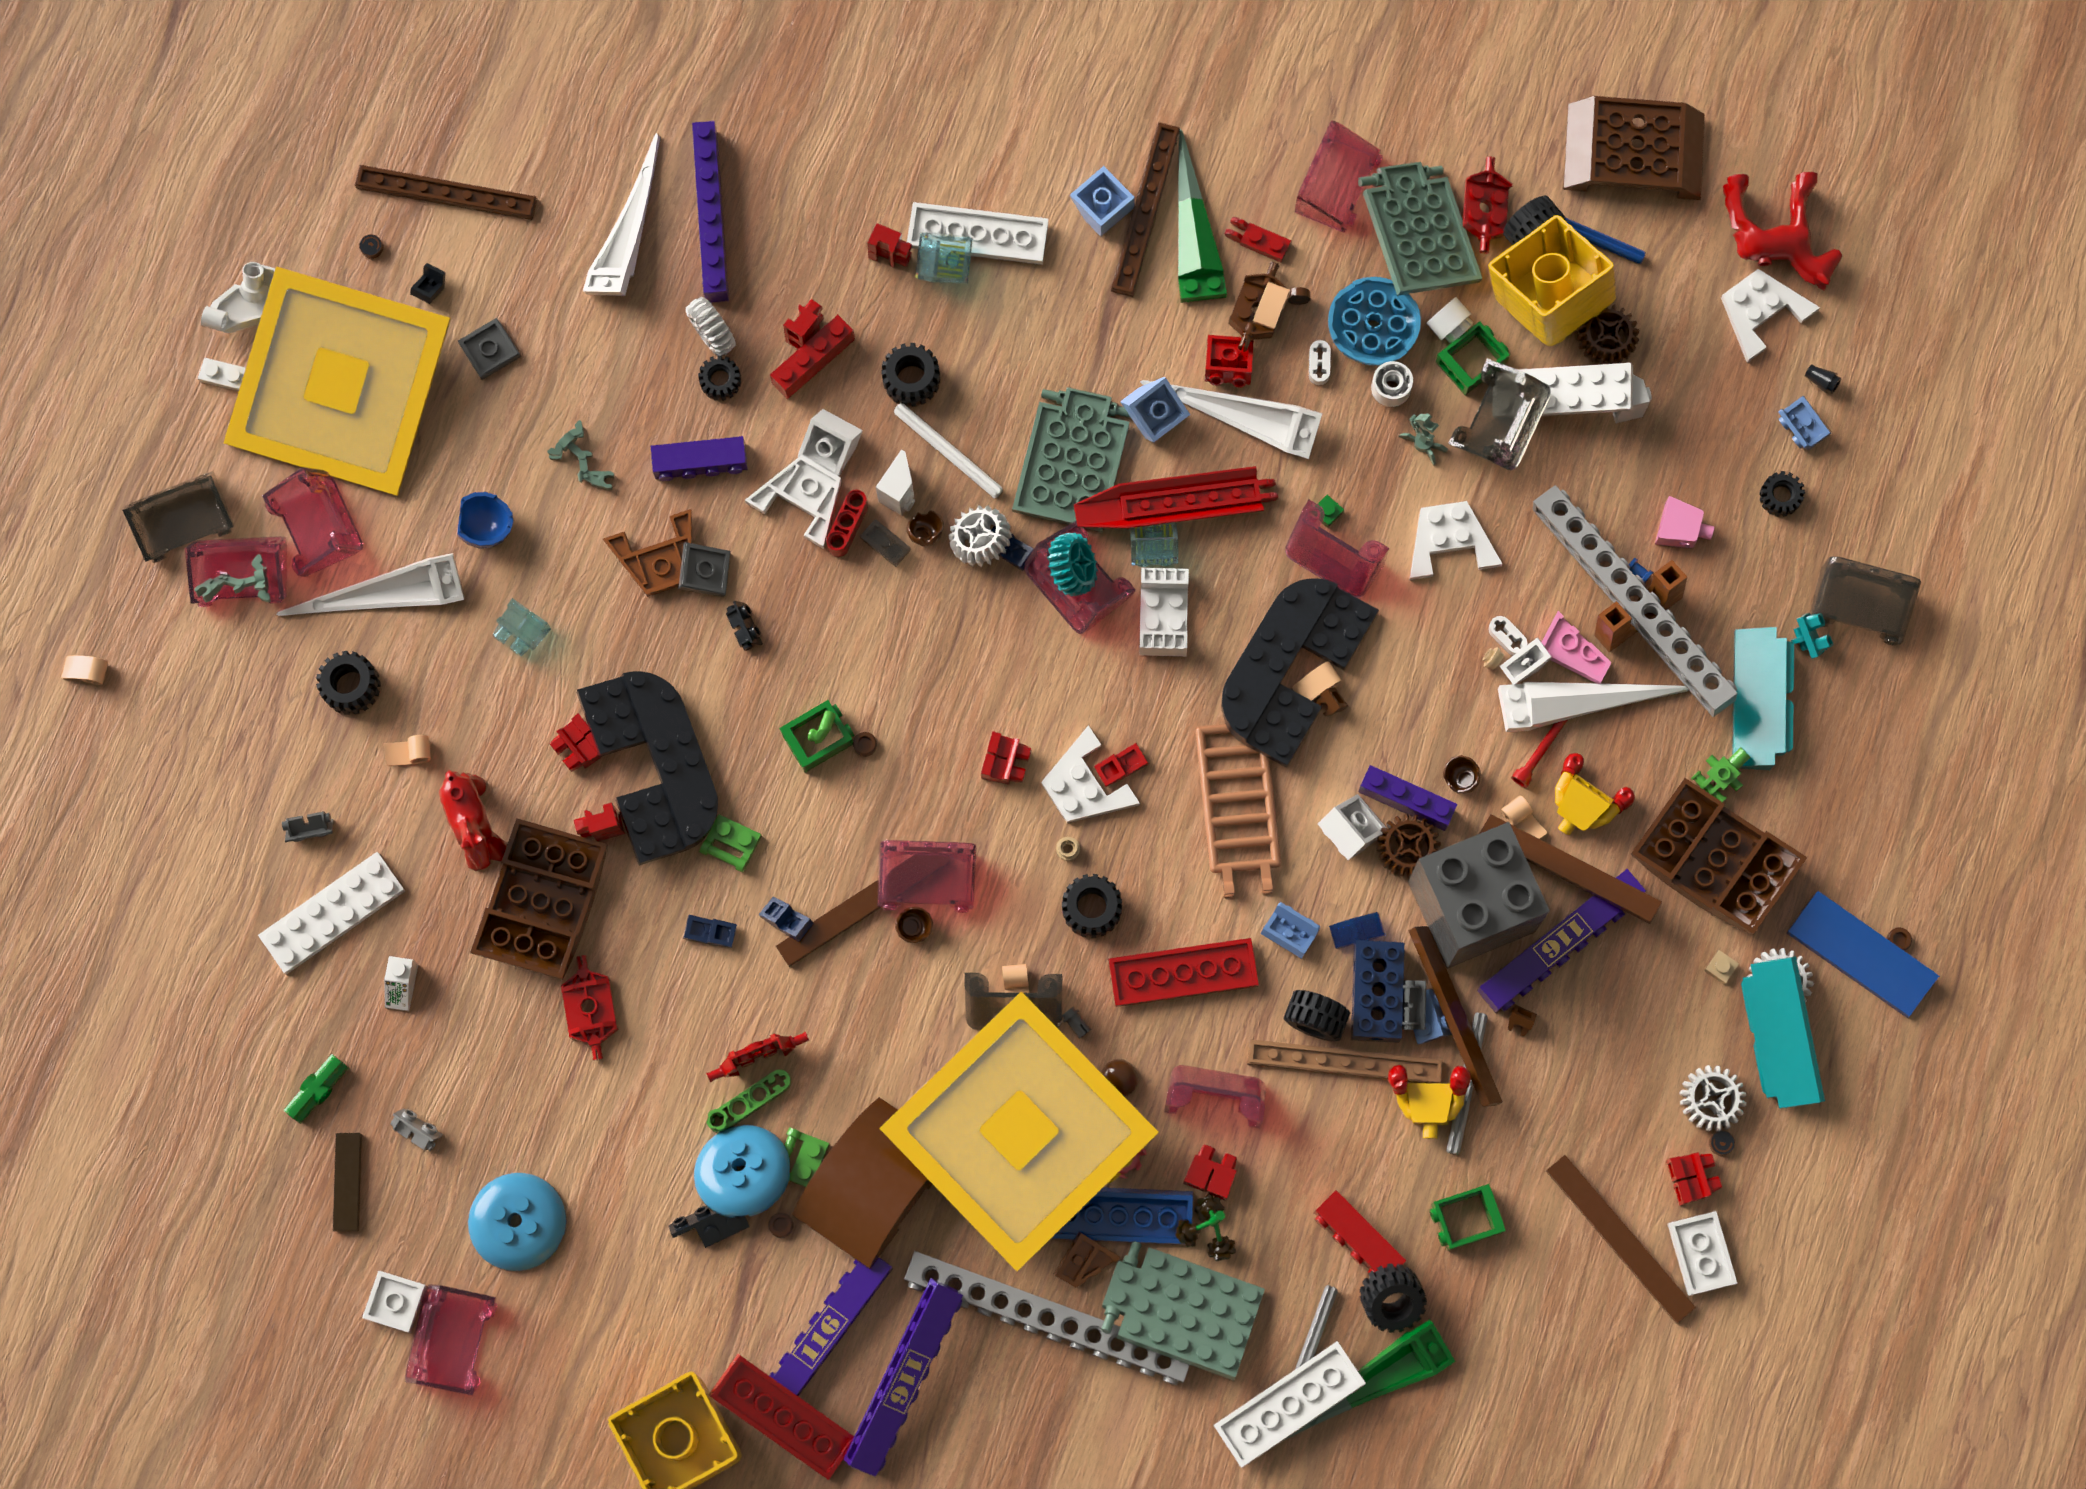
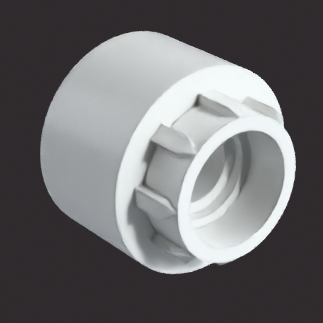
[1426,297,1473,343]
[1371,361,1413,407]

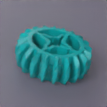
[1047,532,1098,596]

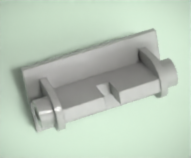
[390,1108,443,1151]

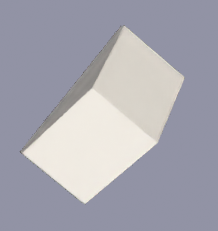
[1500,638,1552,685]

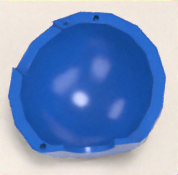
[457,492,513,549]

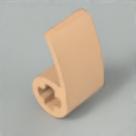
[1253,282,1290,329]
[62,656,108,686]
[1292,661,1342,701]
[384,735,431,766]
[1500,796,1547,839]
[1002,964,1030,1006]

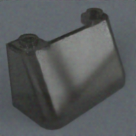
[1448,359,1551,470]
[122,471,234,563]
[1810,557,1921,646]
[964,973,1063,1030]

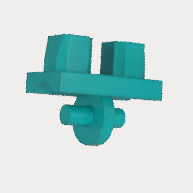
[1790,613,1834,658]

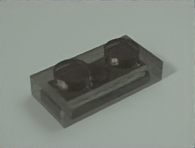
[860,519,911,567]

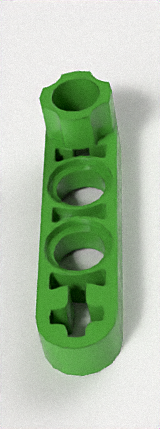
[706,1070,791,1133]

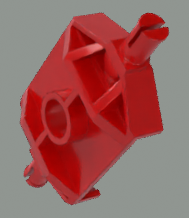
[1463,156,1513,254]
[561,955,618,1061]
[706,1031,809,1082]

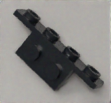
[669,1206,750,1248]

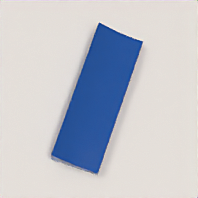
[1787,891,1939,1018]
[1052,1187,1193,1244]

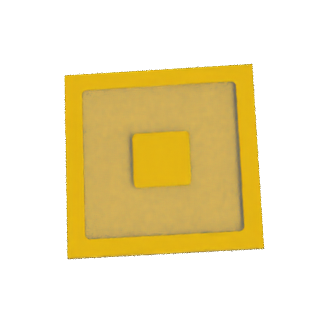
[223,266,451,496]
[879,991,1159,1271]

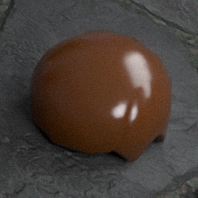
[907,510,944,546]
[1443,755,1481,794]
[895,907,933,943]
[1101,1059,1138,1096]

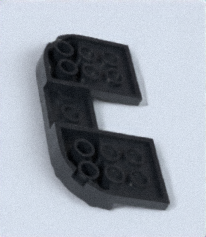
[1221,578,1379,768]
[576,671,718,866]

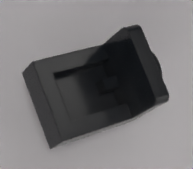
[410,263,446,304]

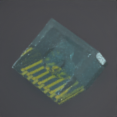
[915,232,973,283]
[1130,522,1178,567]

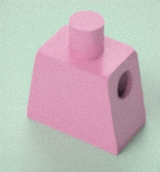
[1655,496,1714,548]

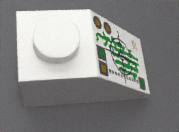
[384,956,418,1011]

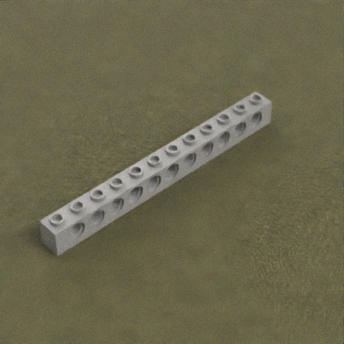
[1533,485,1737,717]
[904,1251,1189,1386]

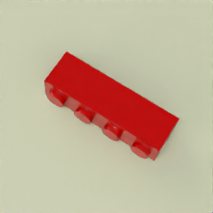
[770,315,855,400]
[1314,1190,1406,1274]

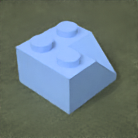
[1070,166,1135,237]
[1121,377,1190,442]

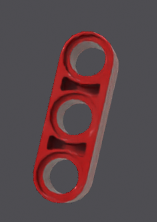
[826,489,868,557]

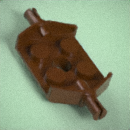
[1229,262,1286,351]

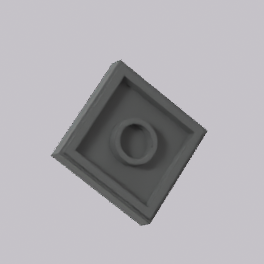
[457,318,521,380]
[678,542,731,597]

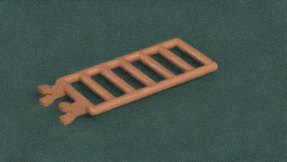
[1195,724,1281,898]

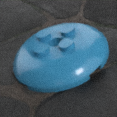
[1328,277,1421,365]
[694,1125,790,1218]
[468,1173,566,1271]

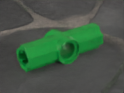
[284,1054,349,1124]

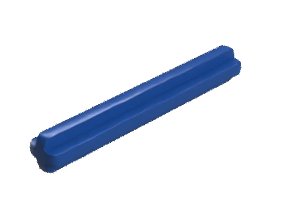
[1565,218,1646,264]

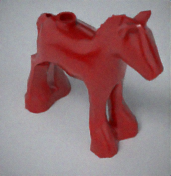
[1722,172,1843,291]
[439,770,507,871]

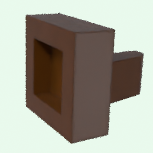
[1316,687,1348,717]
[1508,1004,1537,1036]

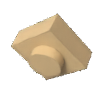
[1704,950,1739,984]

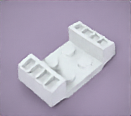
[1139,568,1189,657]

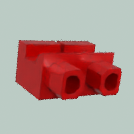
[867,223,912,268]
[783,299,824,349]
[549,713,603,772]
[981,731,1032,785]
[574,802,625,841]
[1183,1144,1237,1201]
[1666,1152,1722,1206]

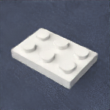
[1667,1211,1737,1296]

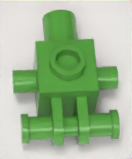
[1691,747,1751,802]

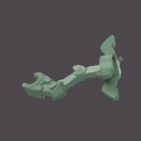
[1399,413,1448,465]
[547,420,615,490]
[194,554,271,603]

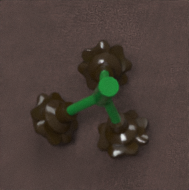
[1175,1194,1236,1261]

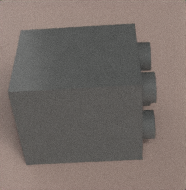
[1408,822,1550,969]

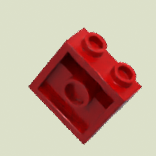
[1204,335,1254,388]

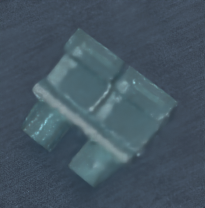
[493,598,551,657]

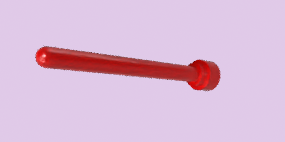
[1511,720,1568,788]

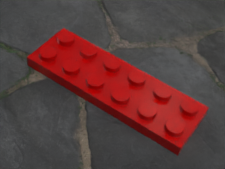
[1108,938,1259,1007]
[709,1354,854,1480]

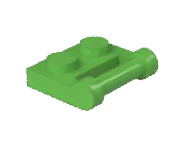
[699,814,762,873]
[784,1127,830,1187]

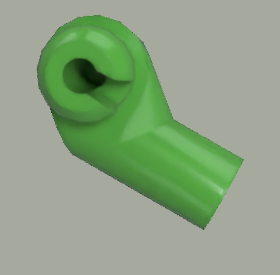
[808,711,836,744]

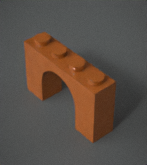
[1594,560,1688,653]

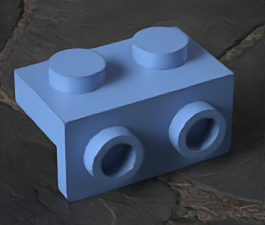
[1778,396,1832,450]
[1261,902,1321,959]
[1413,989,1452,1044]

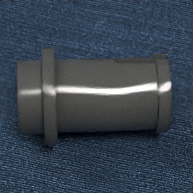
[1062,1007,1091,1039]

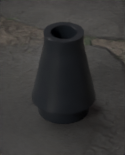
[1805,364,1842,394]

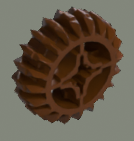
[1576,304,1639,365]
[1376,814,1441,878]

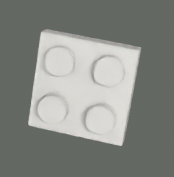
[362,1270,427,1333]

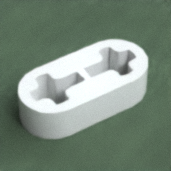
[1309,340,1331,385]
[1488,616,1527,656]

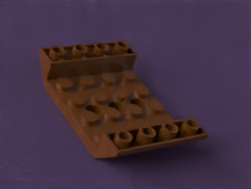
[1563,96,1705,200]

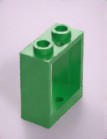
[1435,321,1510,396]
[779,700,855,773]
[1429,1184,1506,1251]

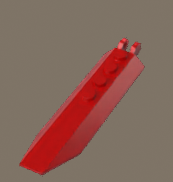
[1074,466,1279,529]

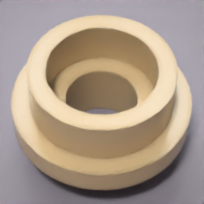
[1483,647,1504,670]
[1056,837,1080,861]

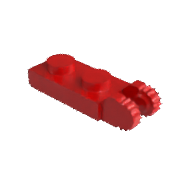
[1224,217,1291,263]

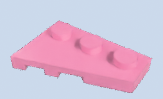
[1542,611,1611,684]

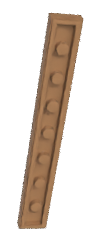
[1247,1039,1443,1084]

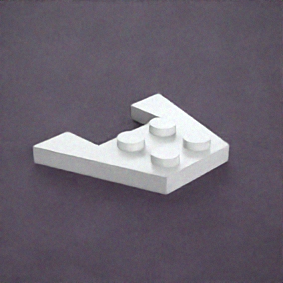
[1721,269,1820,363]
[745,455,841,549]
[1409,501,1502,580]
[1041,725,1140,823]

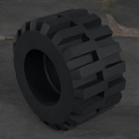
[1503,195,1566,245]
[881,343,940,407]
[316,651,381,715]
[1062,874,1122,938]
[1284,990,1351,1041]
[1360,1264,1427,1333]

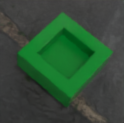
[1311,494,1344,528]

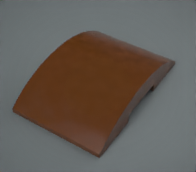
[1631,778,1807,935]
[470,818,608,980]
[792,1097,933,1269]

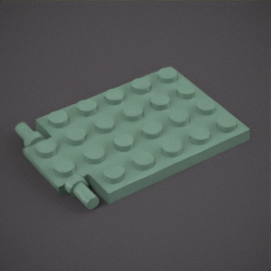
[1358,162,1483,296]
[1012,387,1131,532]
[1101,1241,1265,1381]

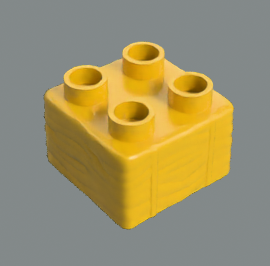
[1488,215,1616,346]
[608,1372,742,1489]

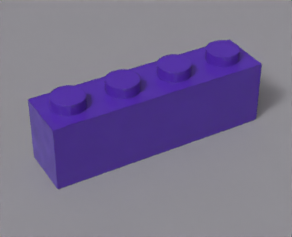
[651,436,748,481]
[1358,765,1458,831]

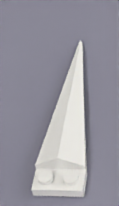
[583,133,660,296]
[1140,380,1323,459]
[276,553,464,616]
[1498,682,1689,732]

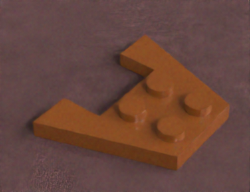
[603,509,692,597]

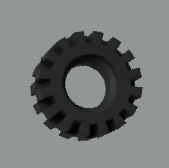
[698,355,741,401]
[1759,471,1805,517]

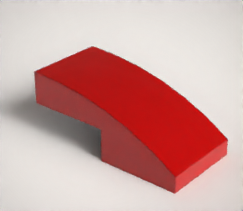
[1094,743,1149,787]

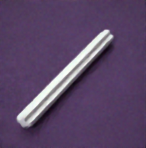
[894,403,1003,498]

